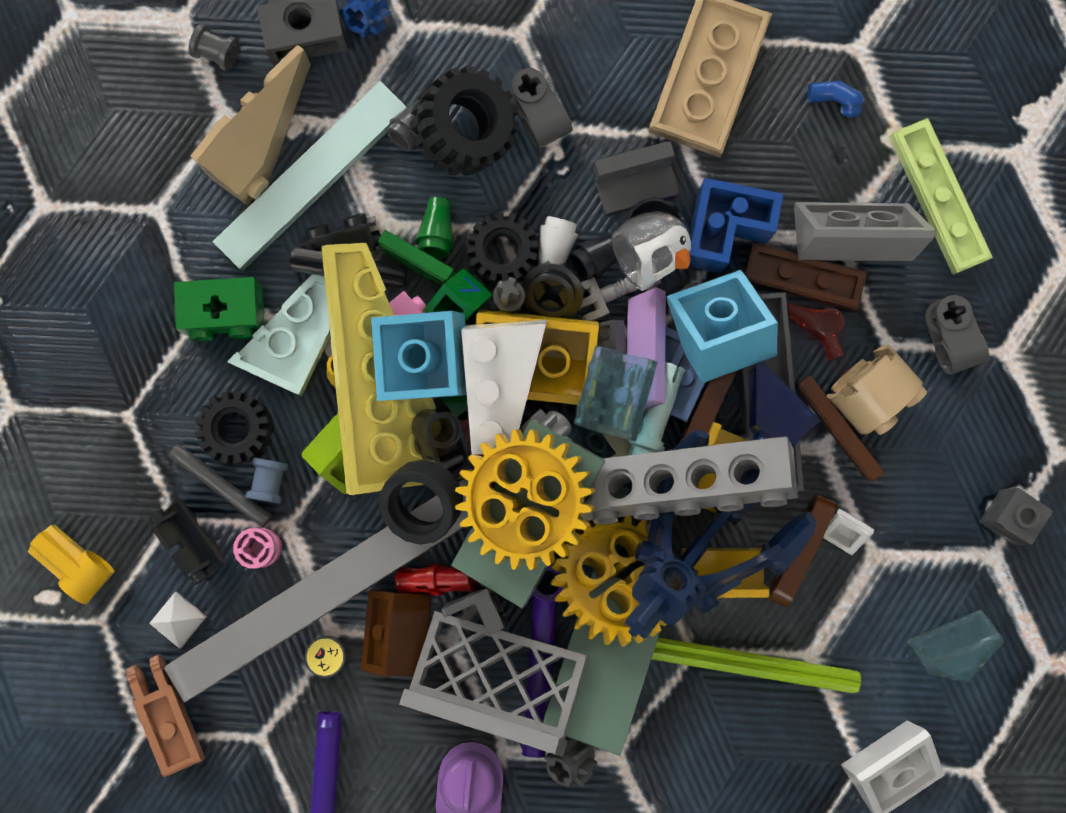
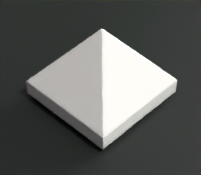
[823,508,874,555]
[149,592,207,649]

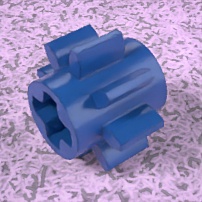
[340,0,391,38]

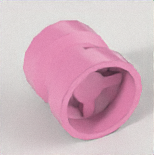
[233,528,282,568]

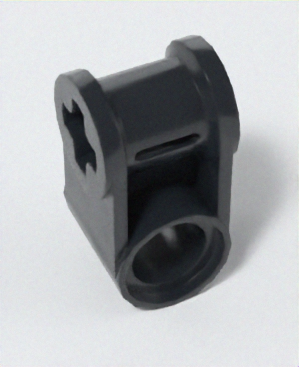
[411,409,475,479]

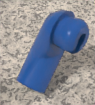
[807,81,864,117]

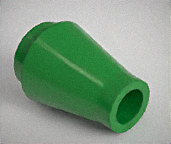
[415,197,454,259]

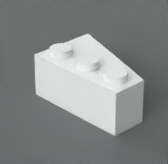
[461,320,547,455]

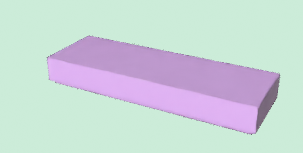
[626,287,666,413]

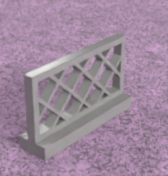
[399,611,589,757]

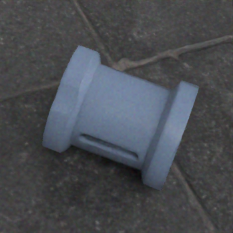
[245,458,289,504]

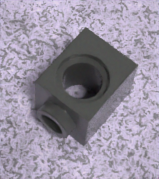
[979,488,1053,545]

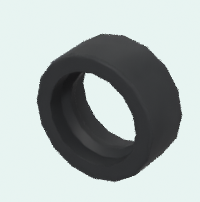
[379,460,463,545]

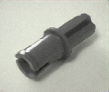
[493,277,525,313]

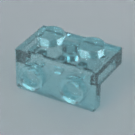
[574,346,658,442]

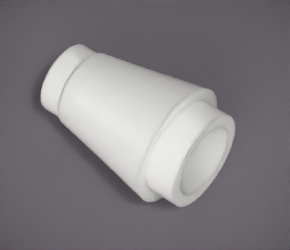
[538,216,578,265]

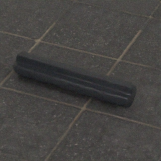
[289,248,407,288]

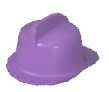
[436,742,503,813]

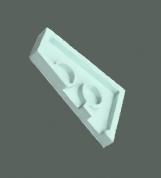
[227,274,331,397]

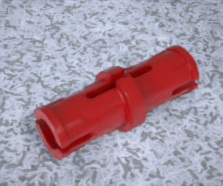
[395,563,479,596]

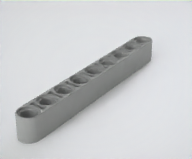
[164,478,469,703]

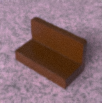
[360,589,431,677]

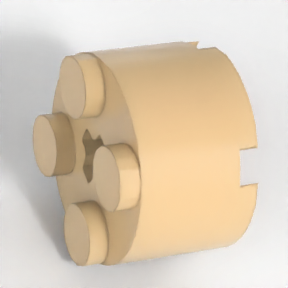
[827,345,927,435]

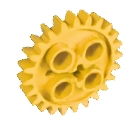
[455,430,595,570]
[551,516,674,647]

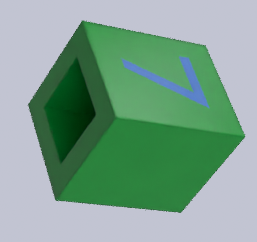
[423,268,493,326]

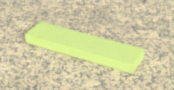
[889,118,993,275]

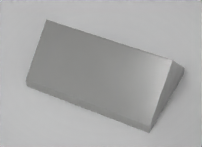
[794,202,935,261]

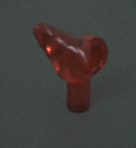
[787,303,845,361]

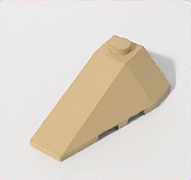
[191,45,311,206]

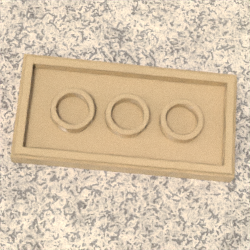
[648,0,772,157]

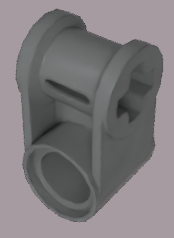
[510,68,573,150]
[924,295,990,375]

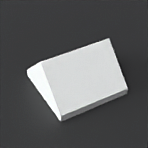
[841,720,944,813]

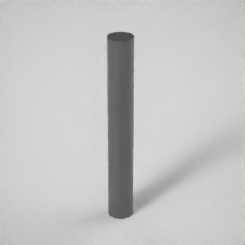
[169,444,273,528]

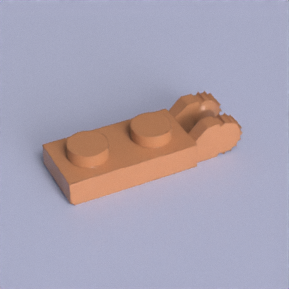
[126,654,205,778]

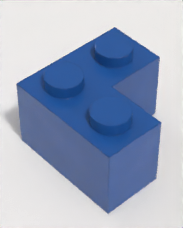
[689,178,783,273]

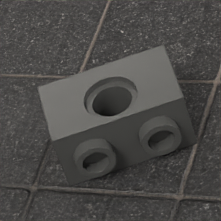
[257,0,348,65]

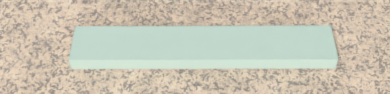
[213,81,407,272]

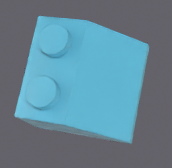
[667,270,778,383]
[371,311,467,401]

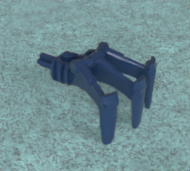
[625,430,817,639]

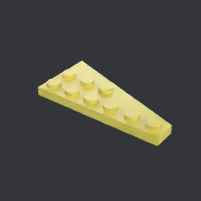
[321,243,464,495]

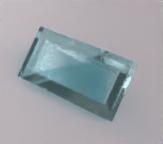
[908,609,1004,682]

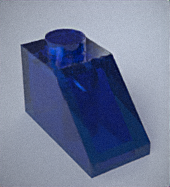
[749,361,820,447]

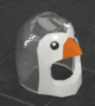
[611,211,692,291]

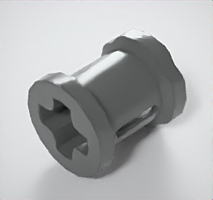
[188,23,240,71]

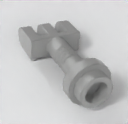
[579,262,661,321]

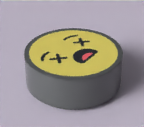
[305,635,347,678]

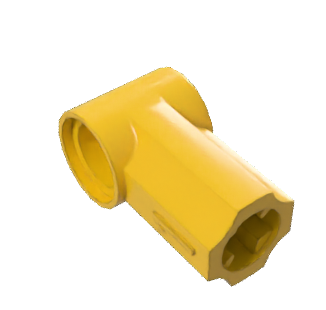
[27,525,115,605]

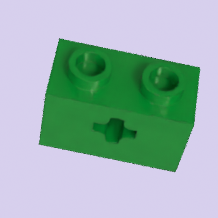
[174,277,265,341]

